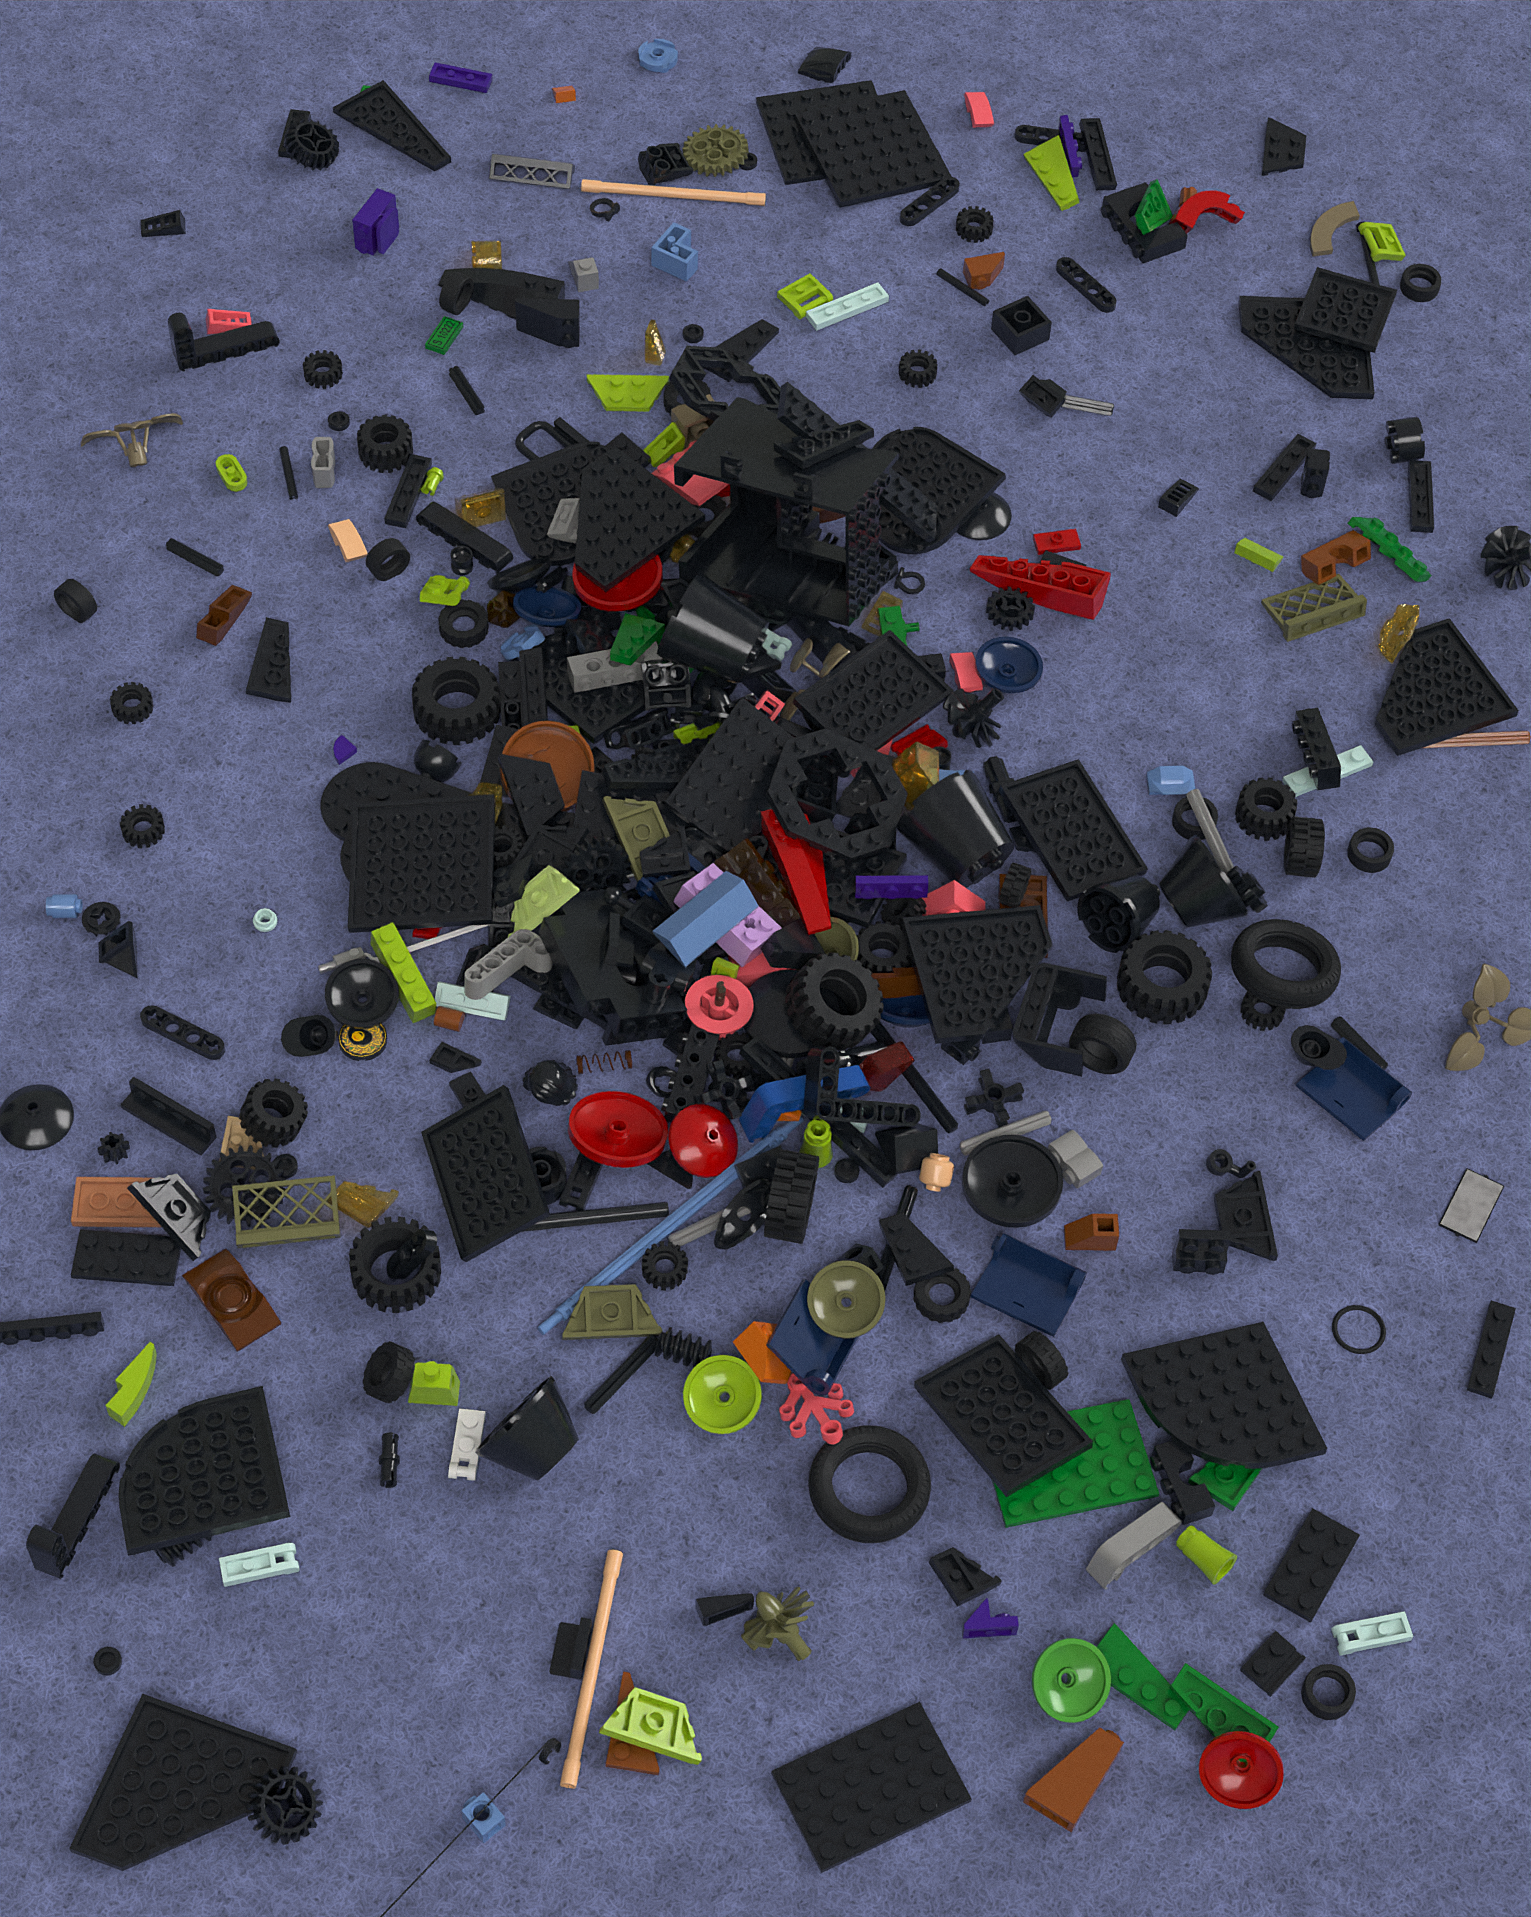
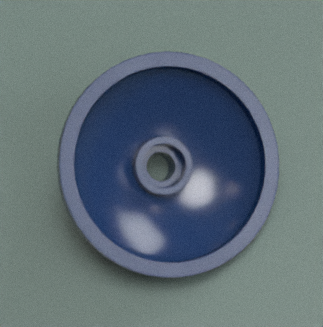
[513,586,581,627]
[975,637,1043,693]
[881,994,930,1028]

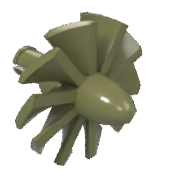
[741,1587,814,1661]

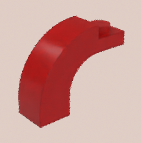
[1169,190,1245,234]

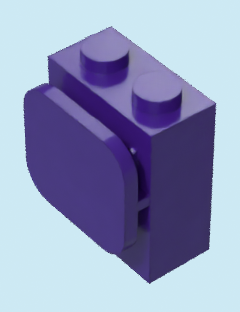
[352,188,399,255]

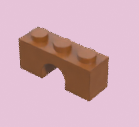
[1301,530,1371,585]

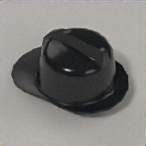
[281,1015,338,1057]
[1291,1025,1347,1070]

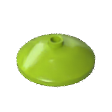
[683,1355,762,1434]

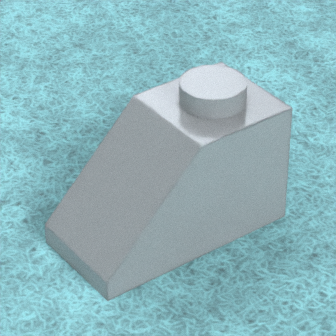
[568,257,599,292]

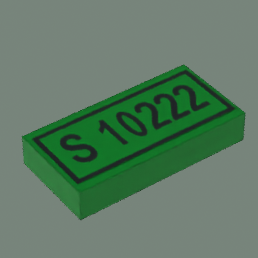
[425,316,463,355]

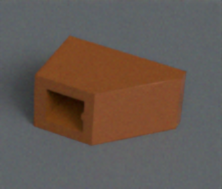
[1064,1213,1119,1251]

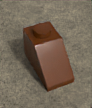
[963,252,1005,290]

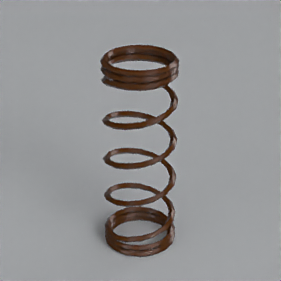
[576,1050,632,1075]

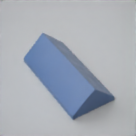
[653,871,759,967]

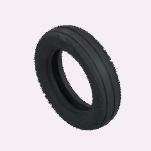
[1231,919,1341,1009]
[808,1425,931,1543]

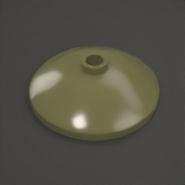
[796,917,859,971]
[807,1261,885,1339]

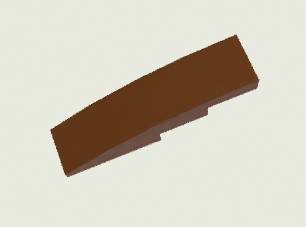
[871,967,921,998]

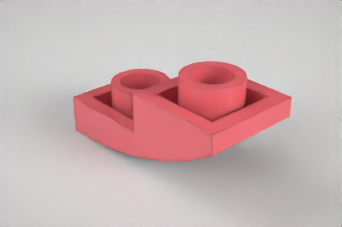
[964,92,994,128]
[949,652,983,693]

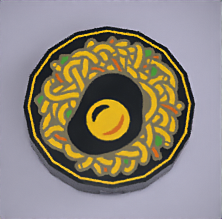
[338,1024,388,1061]

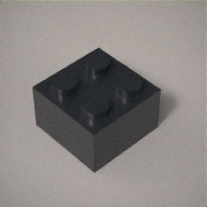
[991,296,1052,355]

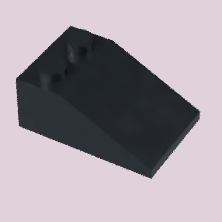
[515,298,580,348]

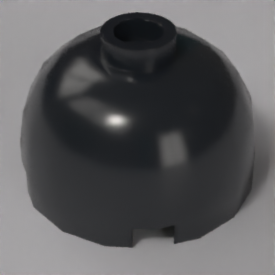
[414,740,462,782]

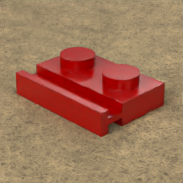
[891,724,948,768]

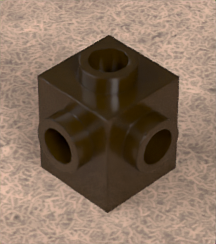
[487,590,521,628]

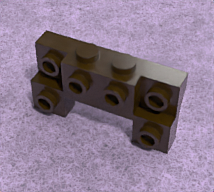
[714,838,801,928]

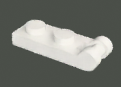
[448,1409,486,1481]

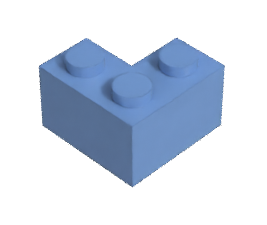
[651,222,698,282]

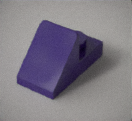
[962,1598,1019,1639]

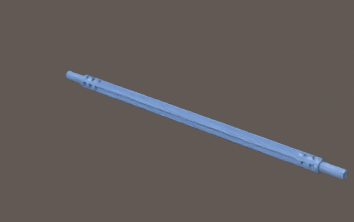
[537,1116,804,1335]

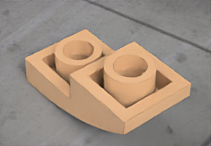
[328,519,368,562]

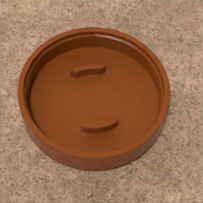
[500,721,594,812]

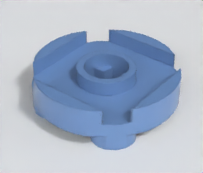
[638,39,678,73]
[500,624,545,661]

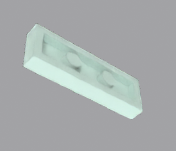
[435,982,511,1021]

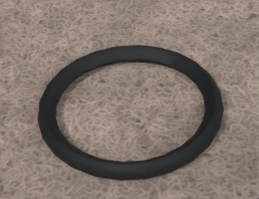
[1332,1305,1386,1354]

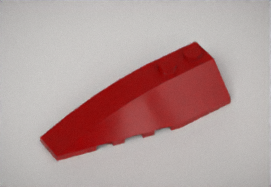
[970,555,1111,620]
[761,809,831,935]

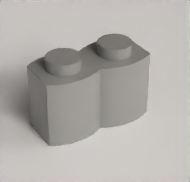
[311,437,336,488]
[1048,1130,1103,1189]

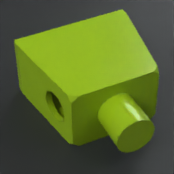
[408,1361,460,1406]

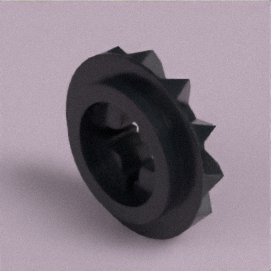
[82,902,121,937]

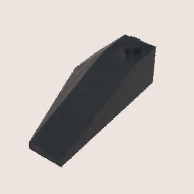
[791,755,838,823]

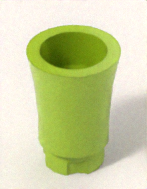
[799,1119,833,1168]
[1176,1525,1237,1585]

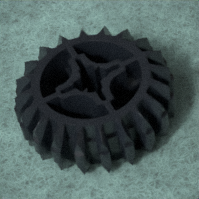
[284,118,339,171]
[245,1765,323,1845]

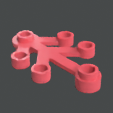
[779,1373,854,1444]

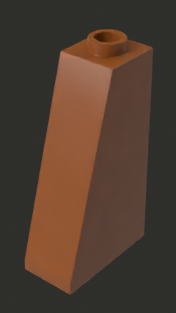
[1023,1728,1124,1832]

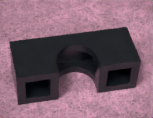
[1150,1440,1215,1525]

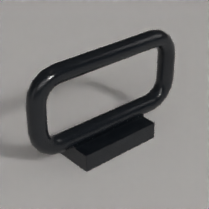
[515,417,589,461]

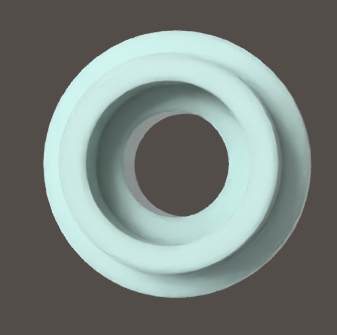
[253,908,277,932]

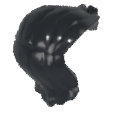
[522,1060,578,1106]

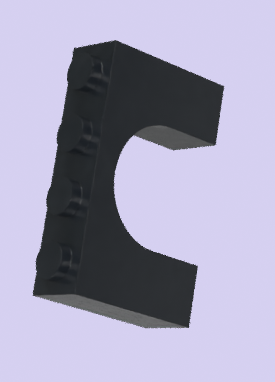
[1101,182,1188,264]

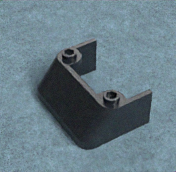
[1013,963,1107,1077]

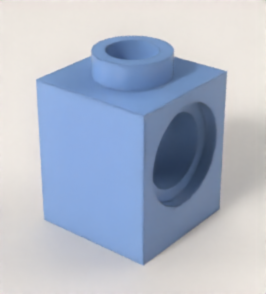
[461,1792,506,1843]

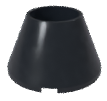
[1159,835,1248,928]
[475,1376,579,1481]

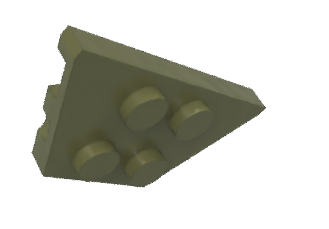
[602,796,670,882]
[562,1284,662,1340]

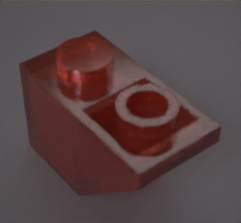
[859,1041,915,1092]

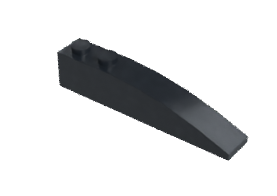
[438,268,565,319]

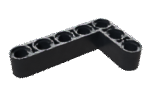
[168,312,280,371]
[804,1046,921,1127]
[26,1453,120,1579]

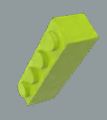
[370,923,436,1023]

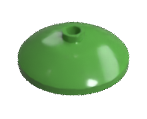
[1032,1638,1111,1723]

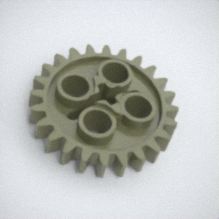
[682,124,749,177]

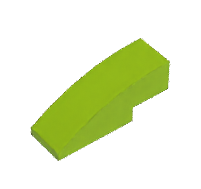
[105,1342,157,1427]

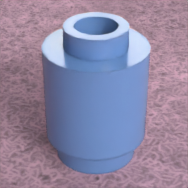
[46,894,83,918]

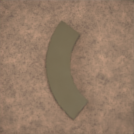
[1310,201,1360,256]

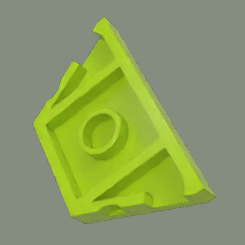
[587,374,669,412]
[599,1687,702,1765]

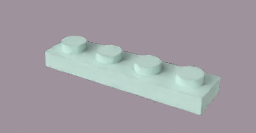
[806,283,889,331]
[1282,745,1373,797]

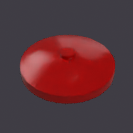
[572,555,663,611]
[568,1091,668,1168]

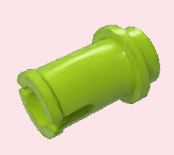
[421,467,444,496]

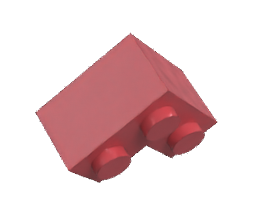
[922,880,985,916]

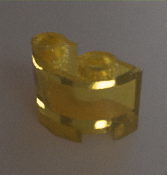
[471,240,502,269]

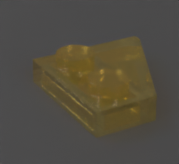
[328,1181,399,1229]

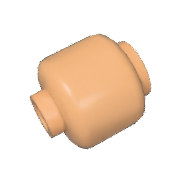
[919,1153,954,1192]

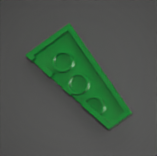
[1097,1623,1189,1731]

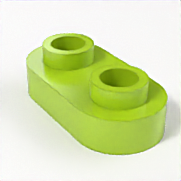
[216,454,247,492]

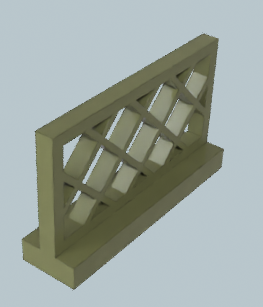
[1261,574,1367,642]
[232,1175,341,1249]

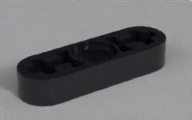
[386,1229,437,1280]

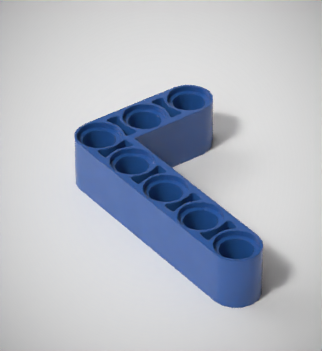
[739,1065,870,1143]

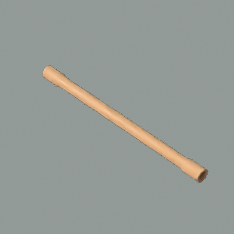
[581,179,766,206]
[560,1550,623,1789]

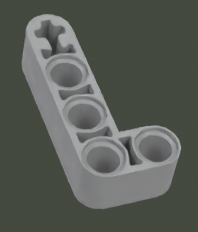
[464,929,553,1000]
[1086,1502,1182,1590]

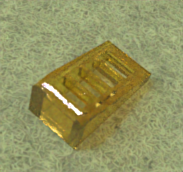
[645,319,666,365]
[861,591,903,637]

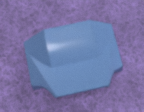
[1146,766,1195,795]

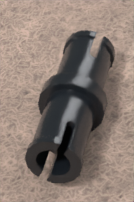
[379,1432,400,1488]

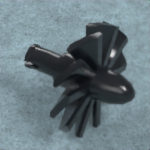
[1481,526,1531,590]
[692,685,757,731]
[943,688,1004,748]

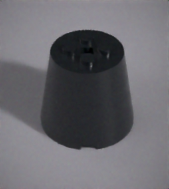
[657,573,769,684]
[897,770,1014,888]

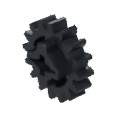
[986,586,1035,631]
[1227,866,1268,913]

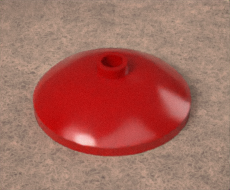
[668,1104,738,1178]
[1199,1731,1284,1809]

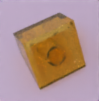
[455,488,506,527]
[893,742,939,810]

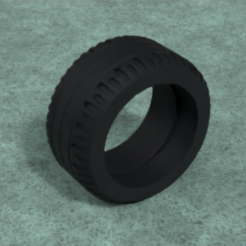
[1069,1014,1137,1074]

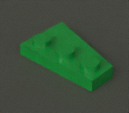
[1135,179,1173,235]

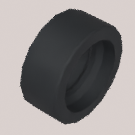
[1400,263,1441,302]
[439,272,474,315]
[365,538,410,581]
[54,579,97,623]
[1172,797,1218,840]
[1347,827,1394,873]
[1301,1664,1356,1720]

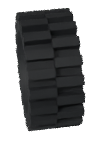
[764,1149,819,1244]
[349,1216,441,1313]

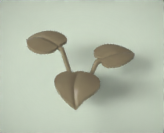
[80,413,183,467]
[780,638,850,721]
[1445,964,1531,1071]

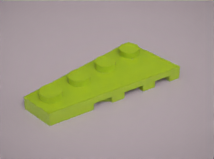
[1023,135,1080,211]

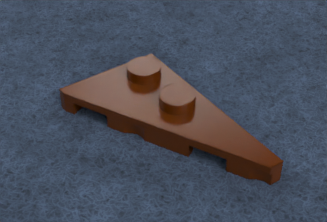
[606,1672,659,1775]

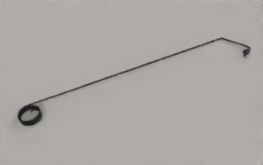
[380,1738,561,1917]

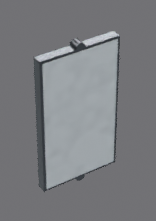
[1439,1168,1504,1243]

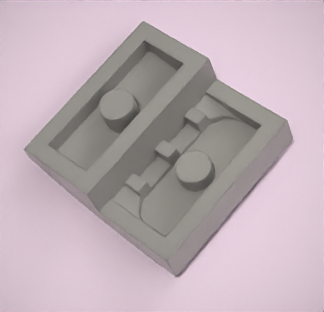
[547,498,580,543]

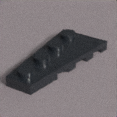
[703,319,779,382]
[246,617,291,703]

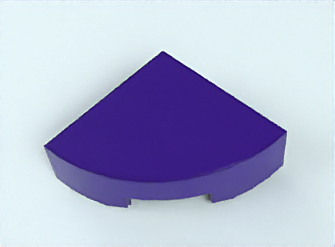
[333,735,357,765]

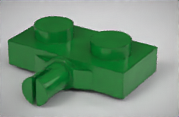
[877,606,920,646]

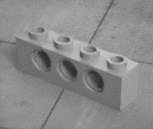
[567,641,663,693]

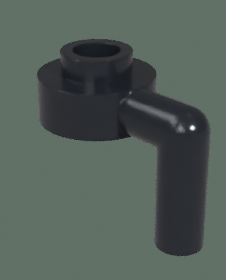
[1206,1149,1256,1178]

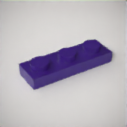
[429,62,493,93]
[1058,115,1082,178]
[855,875,928,899]

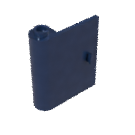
[1296,1037,1412,1141]
[970,1233,1087,1337]
[766,1279,858,1396]

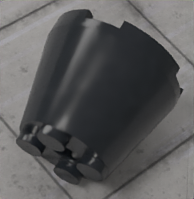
[1077,874,1160,953]

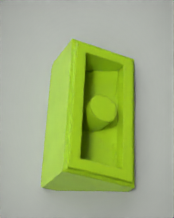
[1234,538,1283,572]

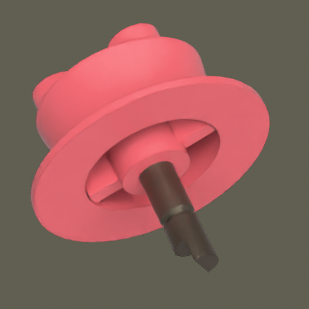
[685,975,754,1040]

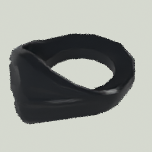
[646,1066,677,1098]

